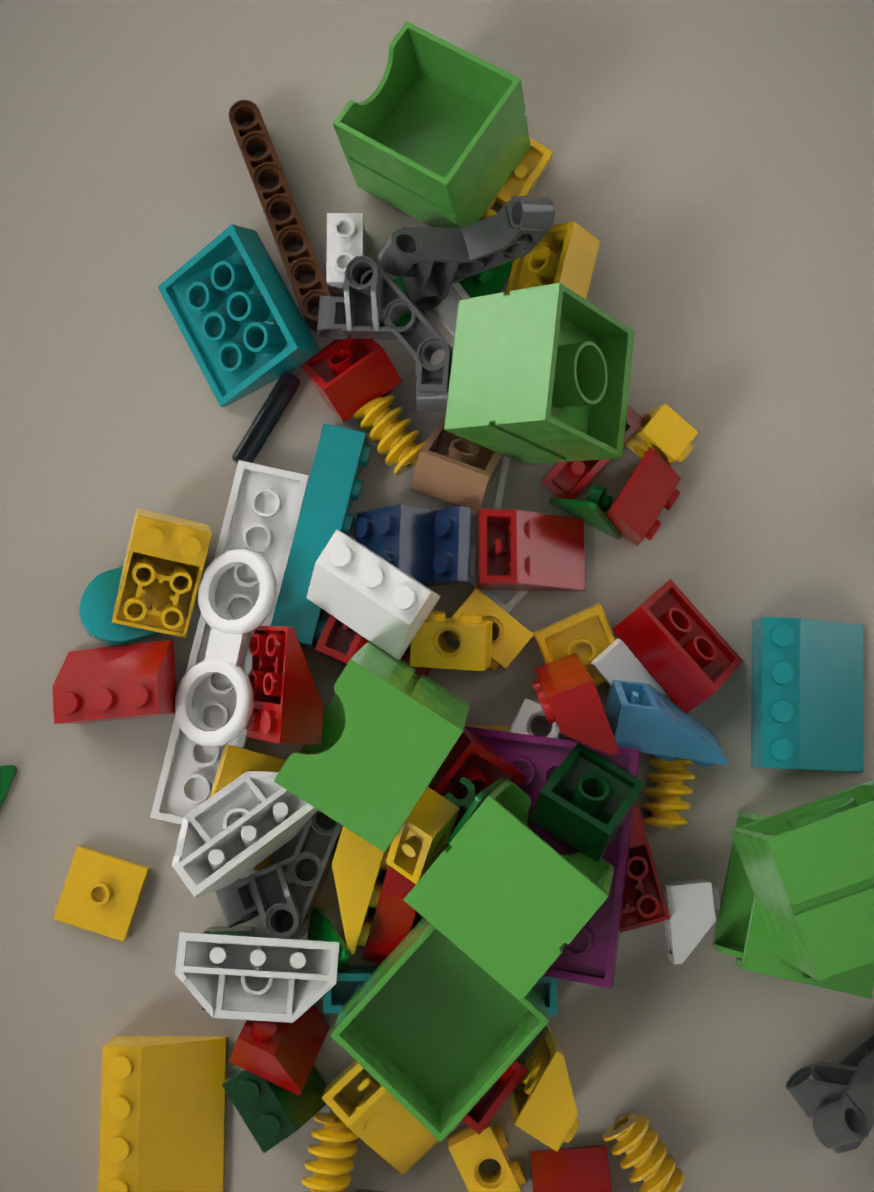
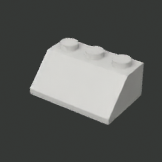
[306,530,441,660]

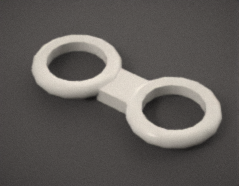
[175,549,277,747]

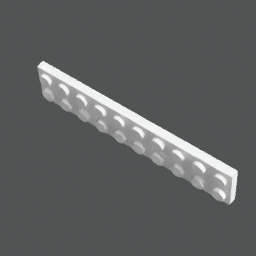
[150,460,309,825]

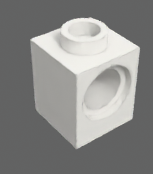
[509,698,566,739]

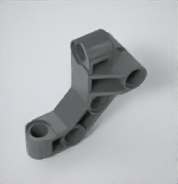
[378,196,555,311]
[317,255,453,412]
[215,810,343,940]
[785,1035,874,1153]

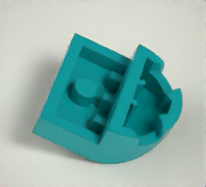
[79,567,161,646]

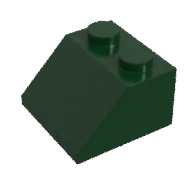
[530,743,646,862]
[222,1065,327,1153]

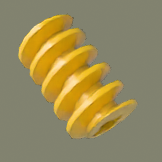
[353,395,426,476]
[642,757,695,829]
[301,1112,359,1192]
[602,1112,685,1192]

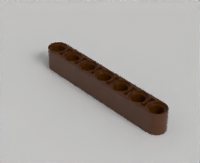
[228,100,331,332]

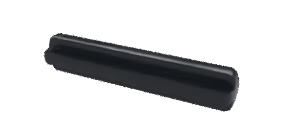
[232,371,300,464]

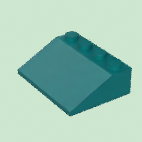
[158,224,320,407]
[751,617,864,772]

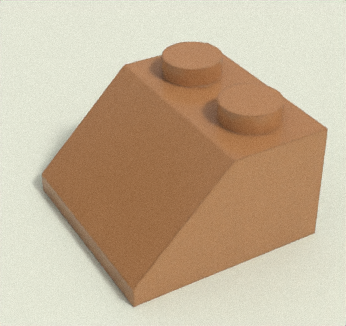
[410,419,503,512]

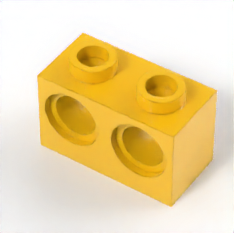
[624,403,699,466]

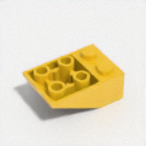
[112,508,212,638]
[332,826,391,955]
[321,1059,438,1175]

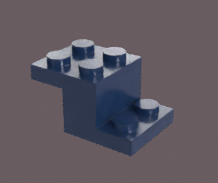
[354,504,471,587]

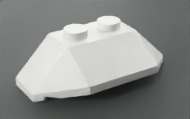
[172,771,317,899]
[175,932,340,1023]

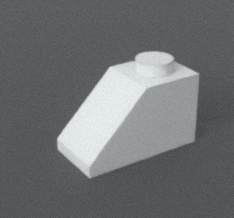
[661,878,720,965]

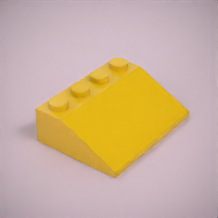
[98,1036,227,1192]

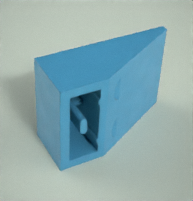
[605,680,728,767]

